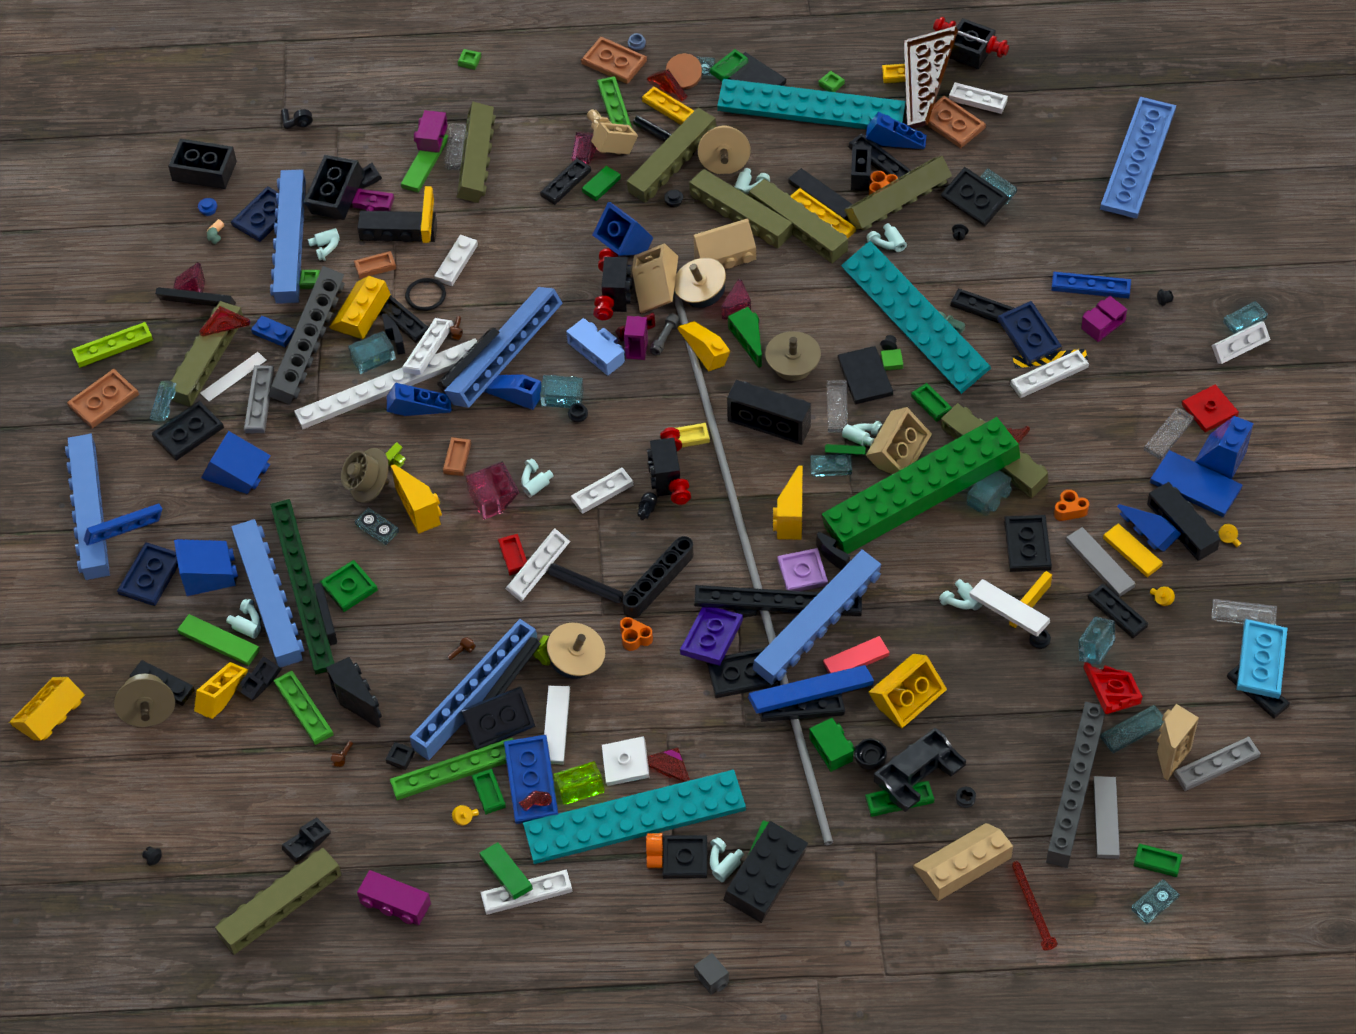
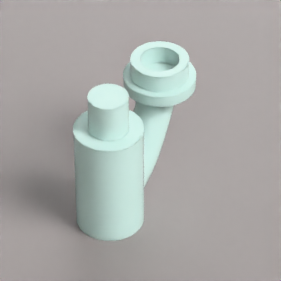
[734,168,770,194]
[866,223,907,252]
[308,228,340,261]
[842,421,883,446]
[521,459,554,498]
[939,579,983,611]
[226,599,261,639]
[710,837,744,882]

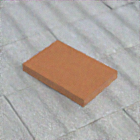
[581,37,647,84]
[927,96,986,149]
[67,369,139,429]

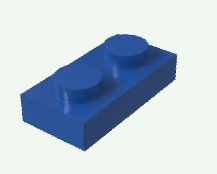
[251,316,295,347]

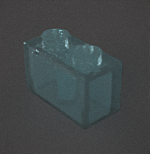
[348,331,396,374]
[540,375,584,408]
[967,470,1012,517]
[1078,617,1115,665]

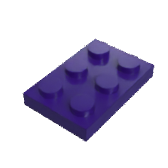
[680,607,743,666]

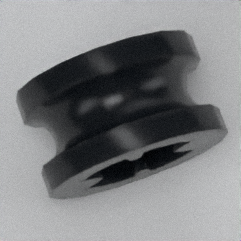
[956,786,976,808]

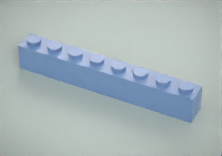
[270,170,306,303]
[444,287,563,408]
[65,434,110,580]
[231,519,304,668]
[752,550,881,685]
[410,619,538,761]

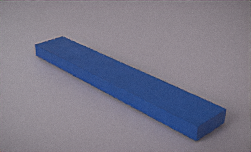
[748,665,874,714]

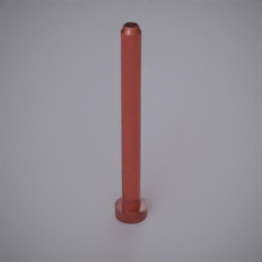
[1012,861,1058,951]

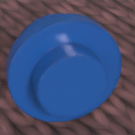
[198,198,217,216]

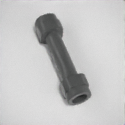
[650,313,680,356]

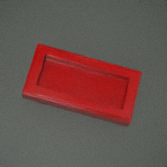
[498,534,527,576]

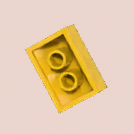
[329,276,391,339]
[868,654,947,728]
[9,677,85,741]

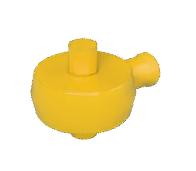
[1218,524,1241,548]
[1150,587,1175,606]
[452,805,479,826]

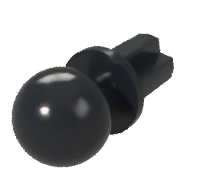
[637,492,657,521]

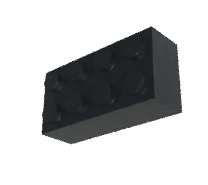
[727,380,811,445]
[723,821,808,923]

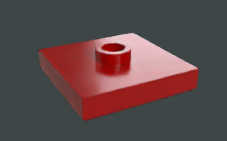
[1182,384,1239,433]

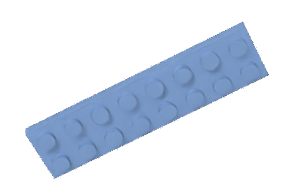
[1100,97,1176,219]

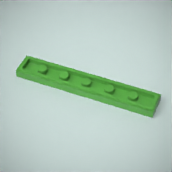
[390,738,513,800]

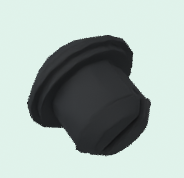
[952,224,969,240]
[1157,289,1174,306]
[880,335,897,351]
[142,846,162,866]

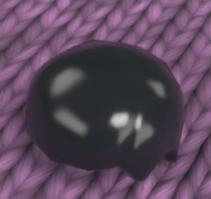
[854,738,887,771]

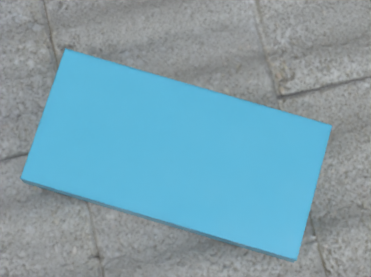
[1236,619,1288,699]

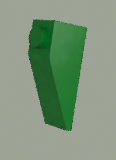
[728,307,762,368]

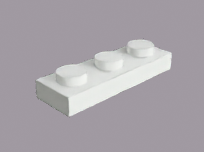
[949,83,1008,114]
[435,235,478,286]
[1212,321,1270,364]
[571,468,634,514]

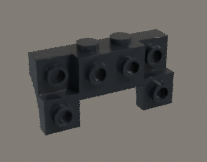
[874,728,966,812]

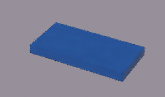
[1150,450,1243,518]
[504,735,558,824]

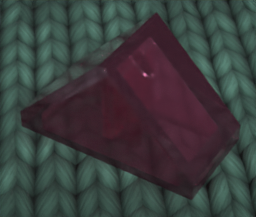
[571,131,596,164]
[173,262,205,292]
[721,279,751,320]

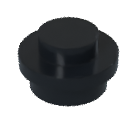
[664,190,683,208]
[568,403,588,422]
[1029,629,1051,649]

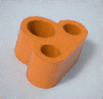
[869,171,898,195]
[1054,490,1089,521]
[620,617,653,651]
[646,833,663,868]

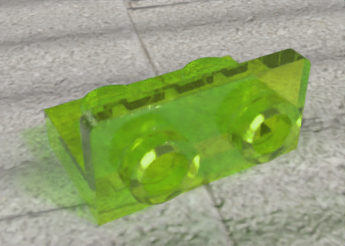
[553,761,605,805]

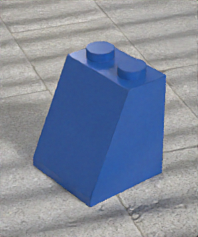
[593,202,653,256]
[1195,416,1254,479]
[201,431,271,494]
[174,539,238,596]

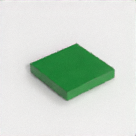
[320,560,378,612]

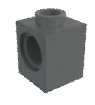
[694,953,729,995]

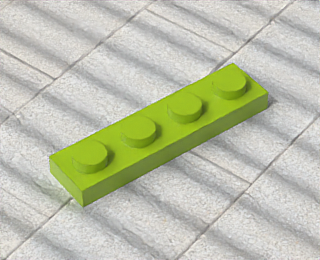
[72,322,153,368]

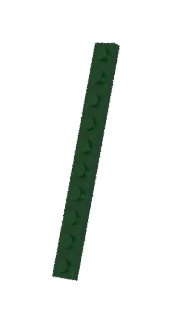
[270,499,334,675]

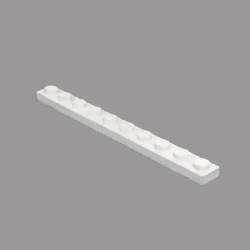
[294,338,477,429]

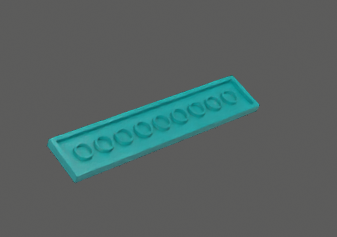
[717,79,906,129]
[841,241,991,394]
[523,770,746,864]

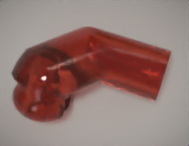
[519,791,552,811]

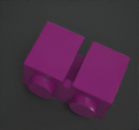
[414,110,448,153]
[1081,296,1127,342]
[624,316,648,360]

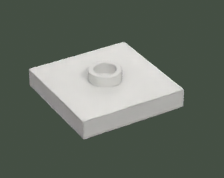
[602,736,650,786]

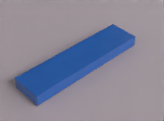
[1051,272,1131,299]
[84,504,162,545]

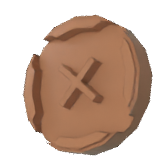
[666,53,702,89]

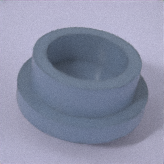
[628,33,646,50]

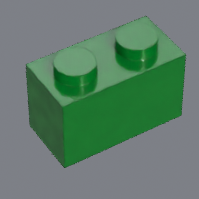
[809,718,855,772]

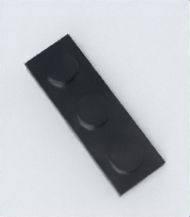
[130,660,195,706]

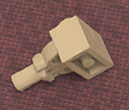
[587,109,638,155]

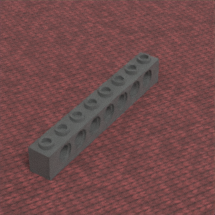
[268,266,345,405]
[1046,701,1105,868]

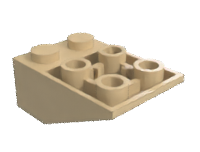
[632,243,678,314]

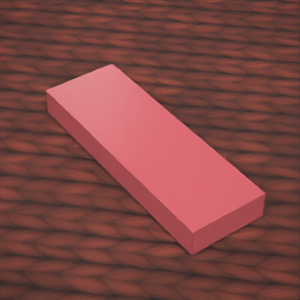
[823,636,889,674]

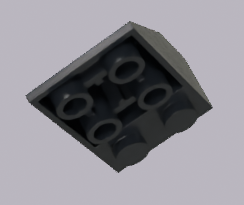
[326,657,382,728]

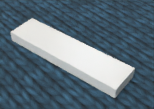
[402,318,454,375]
[1010,350,1089,398]
[505,528,570,602]
[969,579,1050,636]
[544,686,570,765]
[481,869,572,915]

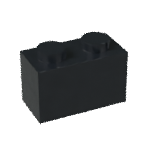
[851,146,871,191]

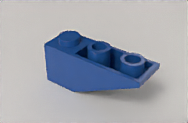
[866,111,927,149]
[484,375,542,410]
[387,383,451,416]
[1117,504,1181,552]

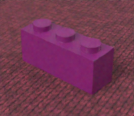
[357,870,431,925]

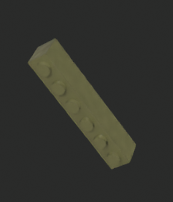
[456,101,496,203]
[627,107,716,203]
[844,156,952,231]
[689,169,792,248]
[749,178,848,264]
[166,301,244,407]
[941,403,1048,498]
[215,848,342,955]

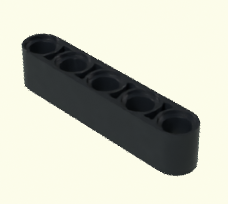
[623,536,694,619]

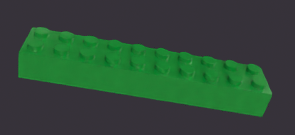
[822,417,1020,554]

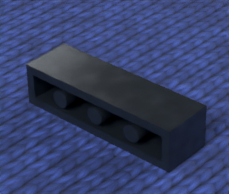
[358,211,437,242]
[1147,482,1220,561]

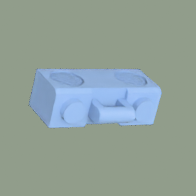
[566,318,625,376]

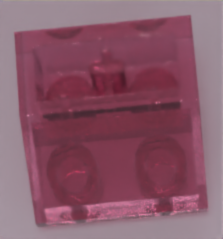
[466,461,519,520]

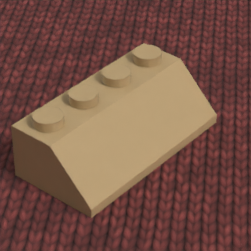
[913,823,1013,901]

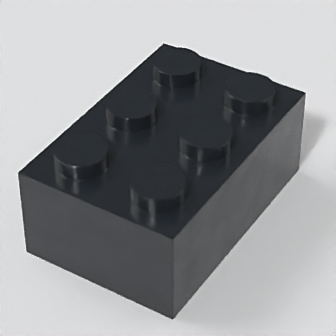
[168,139,237,189]
[304,155,365,220]

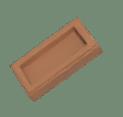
[354,251,396,279]
[443,437,471,476]

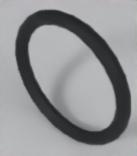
[405,278,446,311]

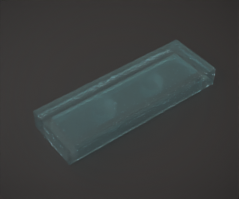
[1101,705,1164,754]

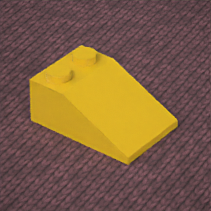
[391,464,442,534]
[773,466,803,540]

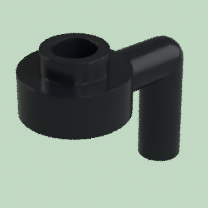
[281,109,313,129]

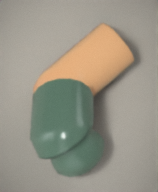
[207,219,225,244]

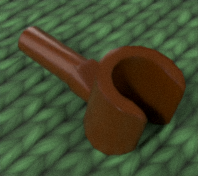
[450,316,463,340]
[447,637,476,660]
[331,741,353,767]

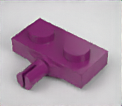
[352,189,394,211]

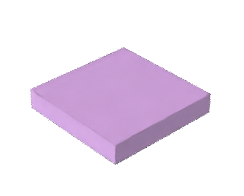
[778,548,828,591]

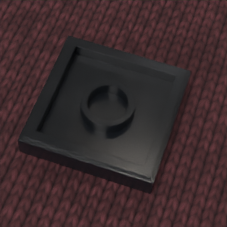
[663,835,707,879]

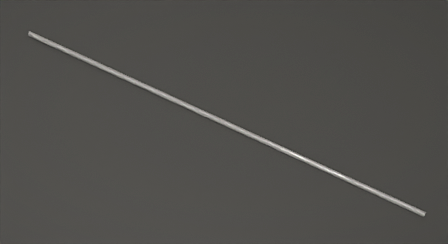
[673,291,833,845]

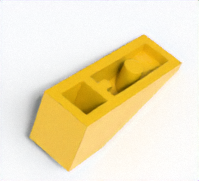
[678,321,730,371]
[194,662,248,719]

